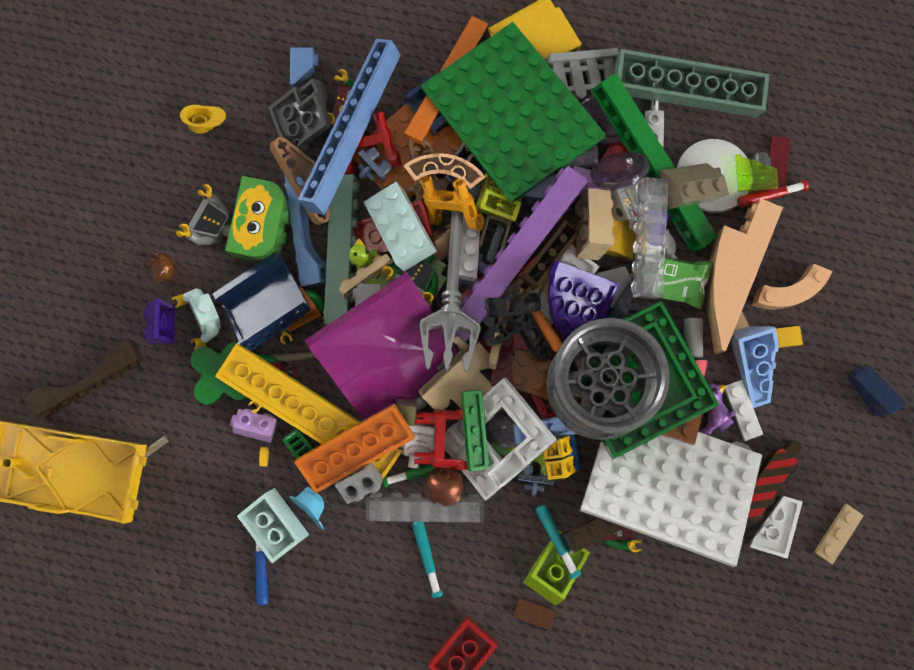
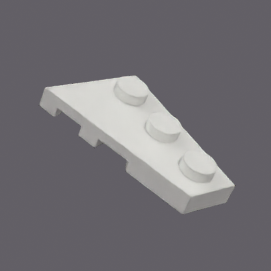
[748,496,802,559]

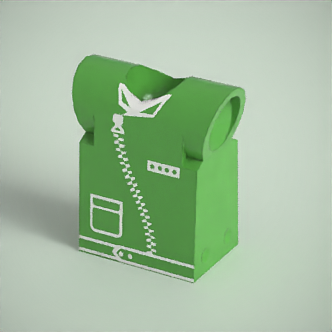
[646,254,713,309]

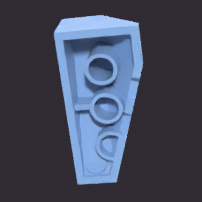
[731,326,779,408]

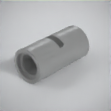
[683,318,703,358]

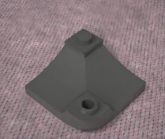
[268,78,331,152]

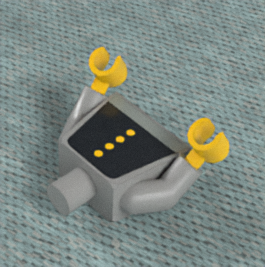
[176,184,231,246]

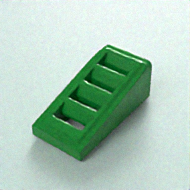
[282,429,314,459]

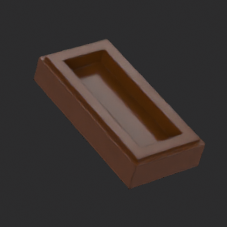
[512,597,556,630]

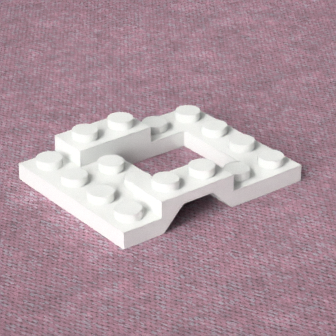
[445,378,557,501]

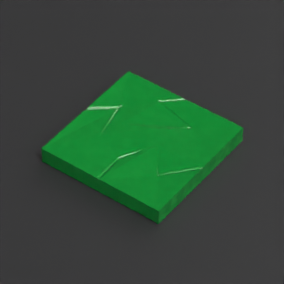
[568,301,719,460]

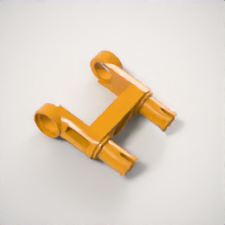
[420,176,484,231]

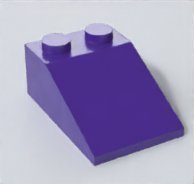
[144,298,175,344]

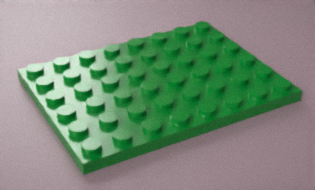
[420,22,606,204]

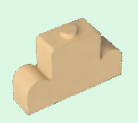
[418,341,494,410]

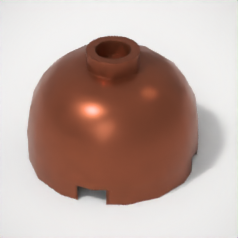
[425,468,464,506]

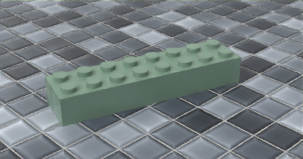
[614,49,770,118]

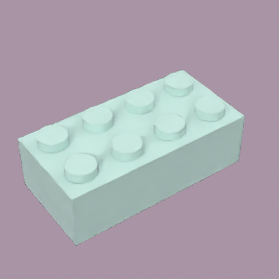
[364,182,437,271]

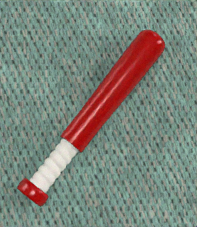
[737,180,809,208]

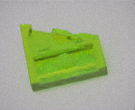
[735,154,778,192]

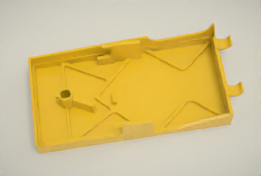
[0,420,147,524]

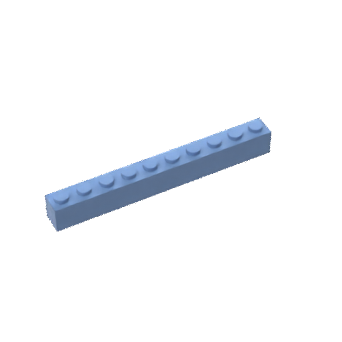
[298,39,401,215]

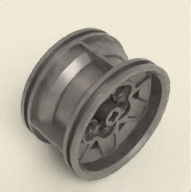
[546,318,670,440]

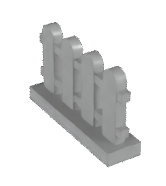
[544,48,619,100]

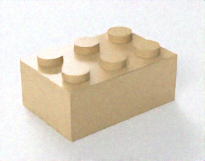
[575,188,615,260]

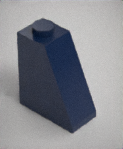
[847,366,906,416]

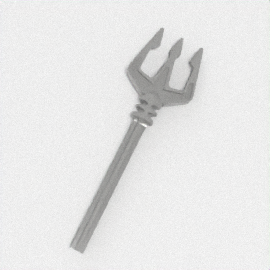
[419,187,480,372]

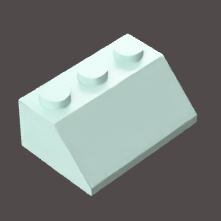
[237,488,309,563]

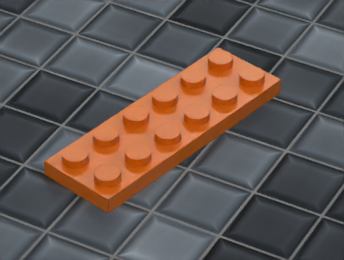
[294,404,415,493]

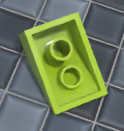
[523,530,590,606]

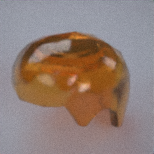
[152,253,176,283]

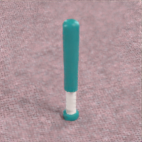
[536,505,581,580]
[412,520,443,598]

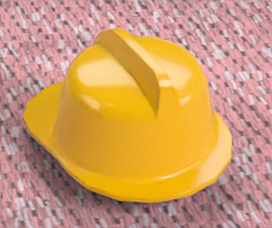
[180,105,226,134]

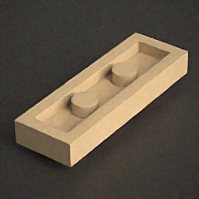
[339,254,391,299]
[814,504,864,565]

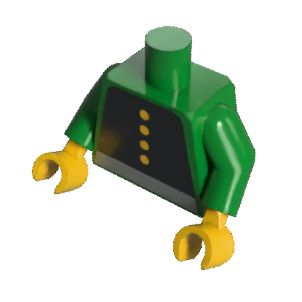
[380,254,439,307]

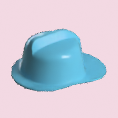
[289,487,324,530]

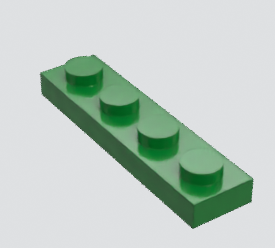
[460,389,489,472]

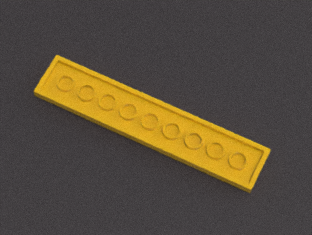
[215,343,402,479]

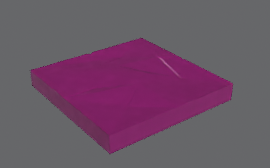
[305,272,459,421]

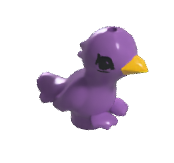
[699,383,736,435]

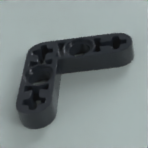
[606,272,645,319]
[483,313,552,361]

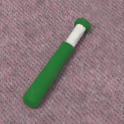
[382,457,452,488]

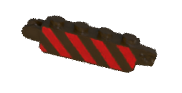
[509,214,581,301]
[745,440,803,530]

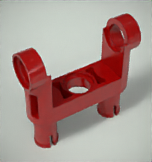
[344,112,401,177]
[414,410,468,470]

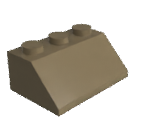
[659,163,729,209]

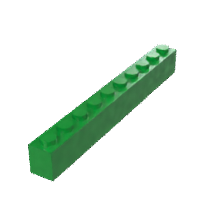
[590,73,718,252]

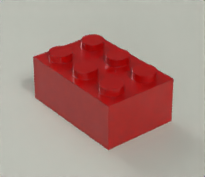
[428,615,498,670]

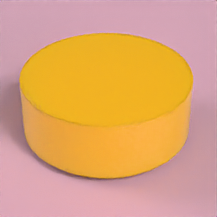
[259,447,269,467]

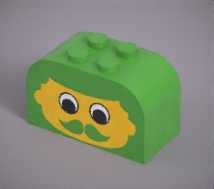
[225,176,291,263]

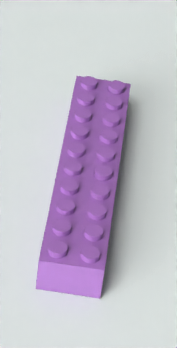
[456,166,588,341]

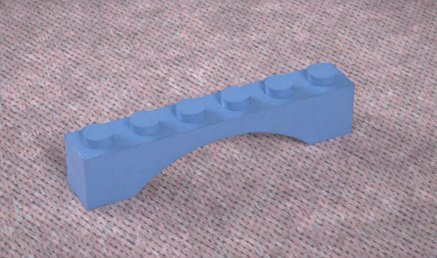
[284,172,326,288]

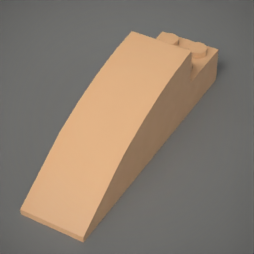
[706,199,783,354]

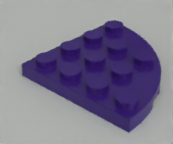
[548,260,620,340]

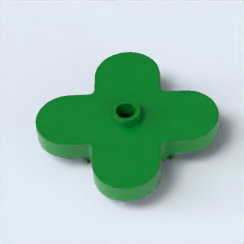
[191,342,248,405]

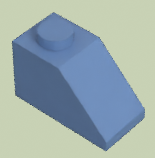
[290,48,319,88]

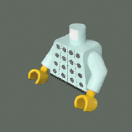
[172,289,221,350]

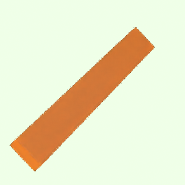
[404,16,489,144]

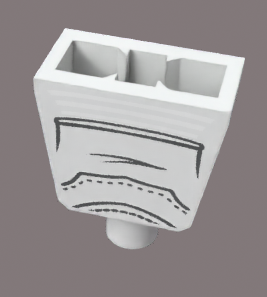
[400,424,435,469]

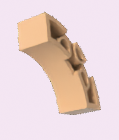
[403,153,486,189]
[751,264,832,310]

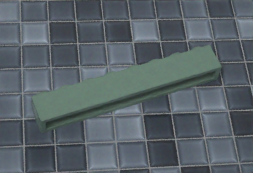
[324,174,360,326]

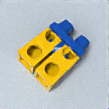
[543,434,581,480]

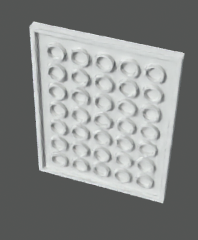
[580,432,762,567]

